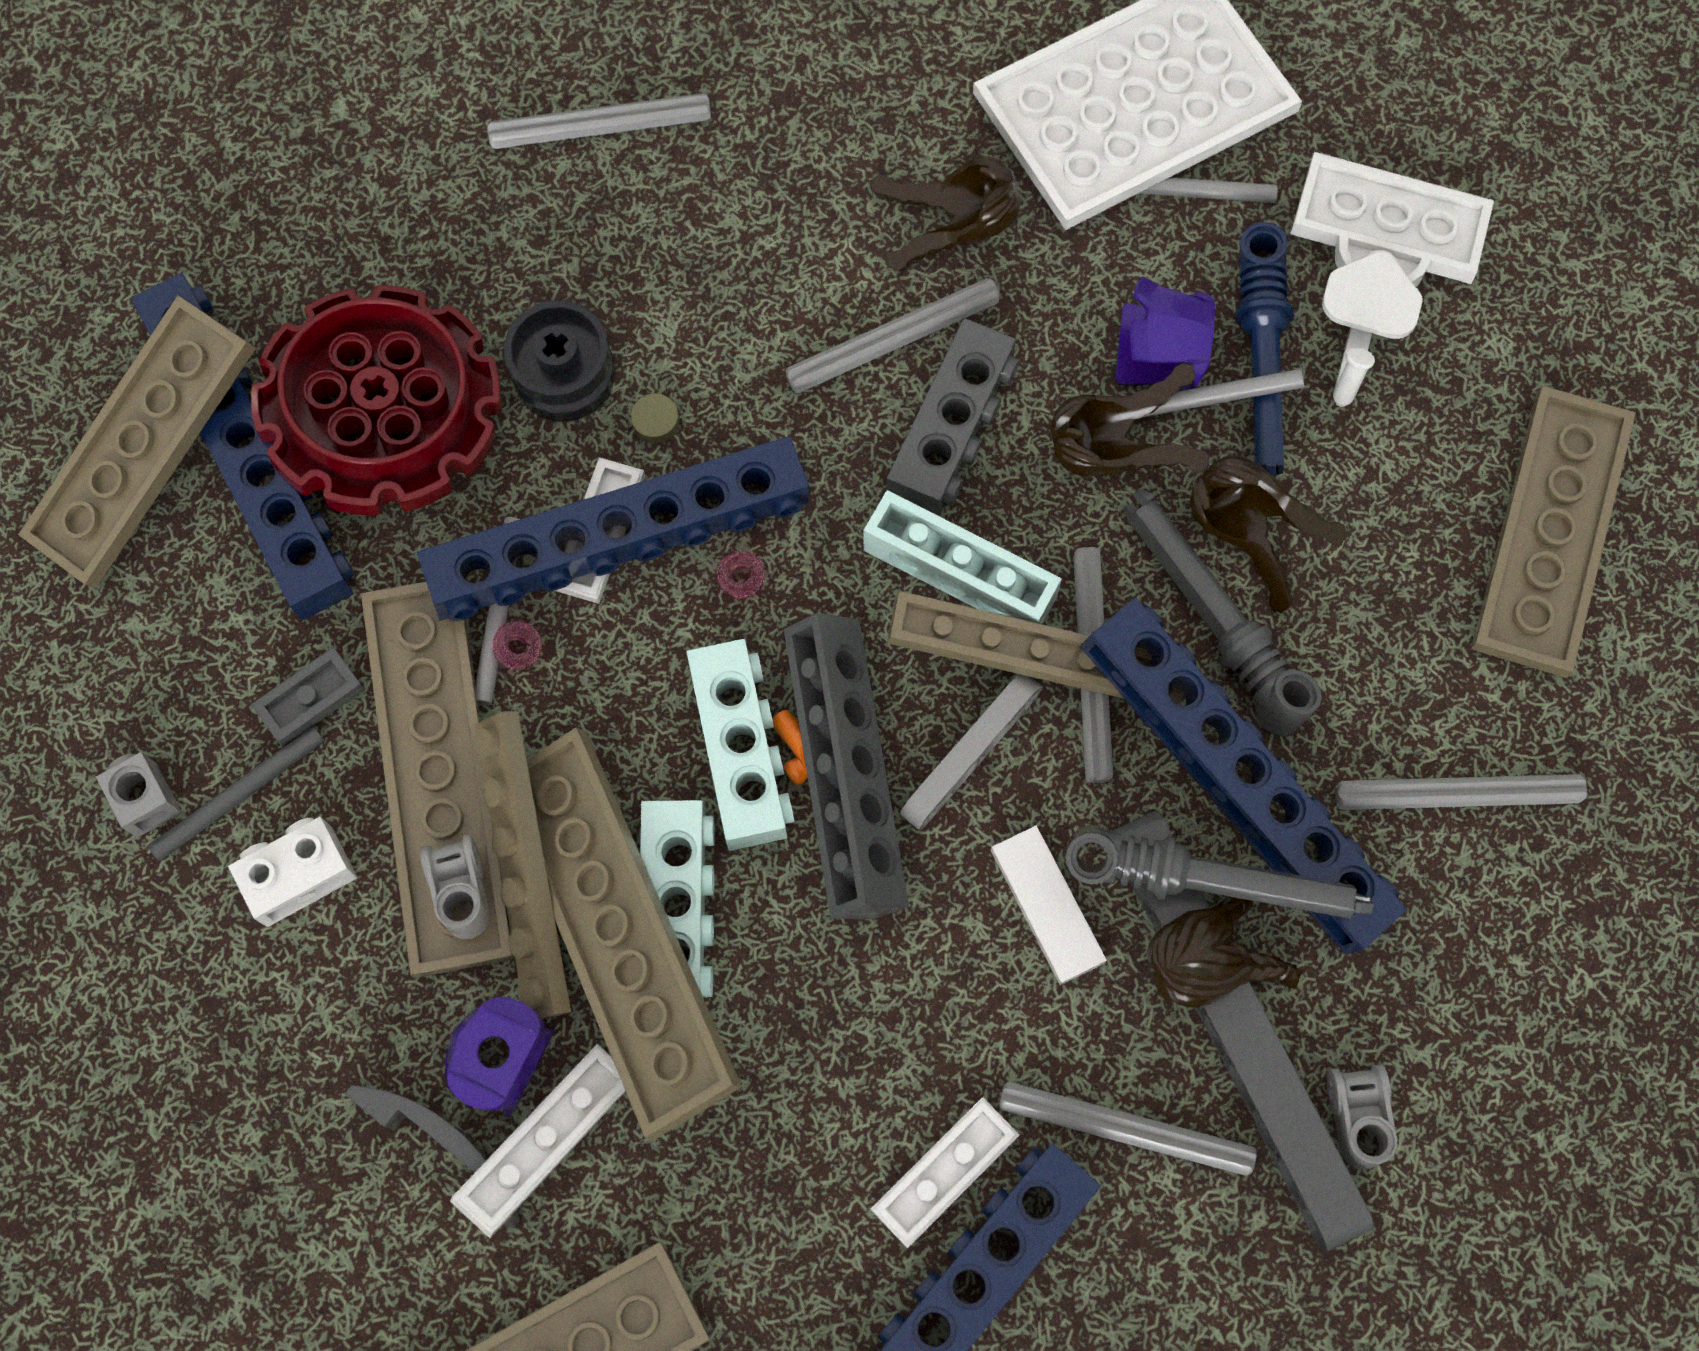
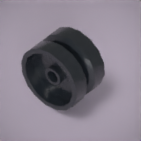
[504,300,615,422]

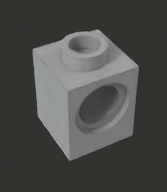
[96,752,182,838]

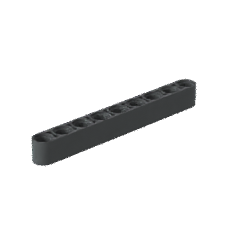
[1110,811,1374,1253]

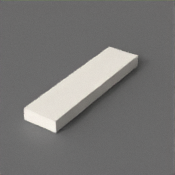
[450,1044,625,1238]

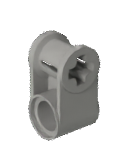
[420,834,490,939]
[1327,1064,1397,1170]

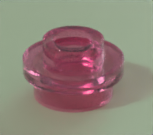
[716,551,765,599]
[492,621,542,670]

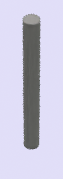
[147,726,325,861]

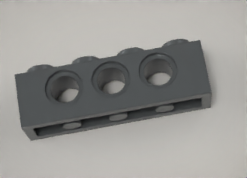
[886,318,1020,516]

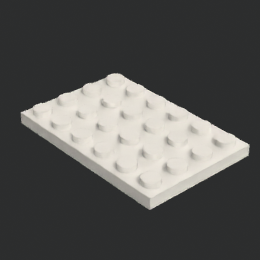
[973,0,1302,230]

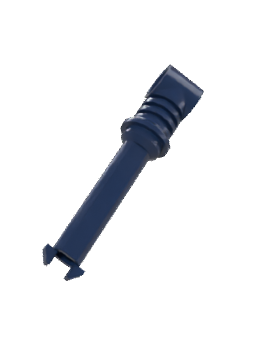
[1235,222,1294,478]

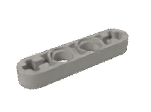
[900,674,1043,831]

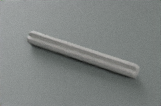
[487,93,711,149]
[786,278,1000,393]
[1073,547,1113,783]
[1335,774,1587,810]
[999,1082,1256,1175]

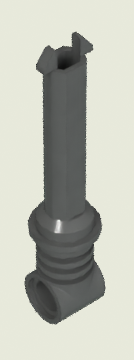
[1124,489,1322,736]
[1066,825,1374,919]

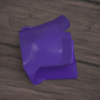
[1115,277,1215,391]
[445,997,555,1118]

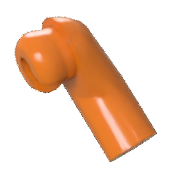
[772,710,808,785]

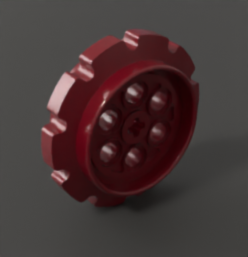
[251,285,502,516]

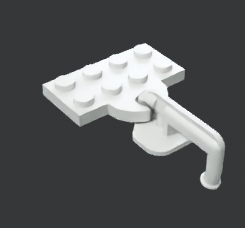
[1290,152,1494,407]

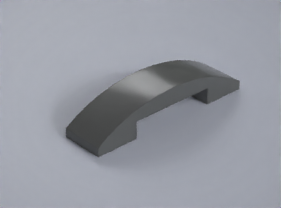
[345,1086,521,1229]

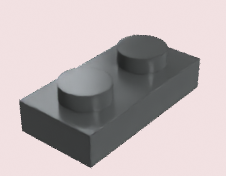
[251,647,365,747]

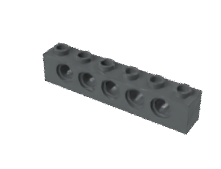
[784,613,909,919]

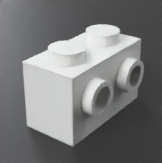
[228,817,358,927]

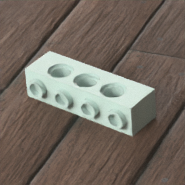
[863,490,1062,624]
[686,639,794,851]
[640,800,715,997]

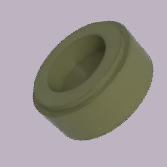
[631,393,679,443]

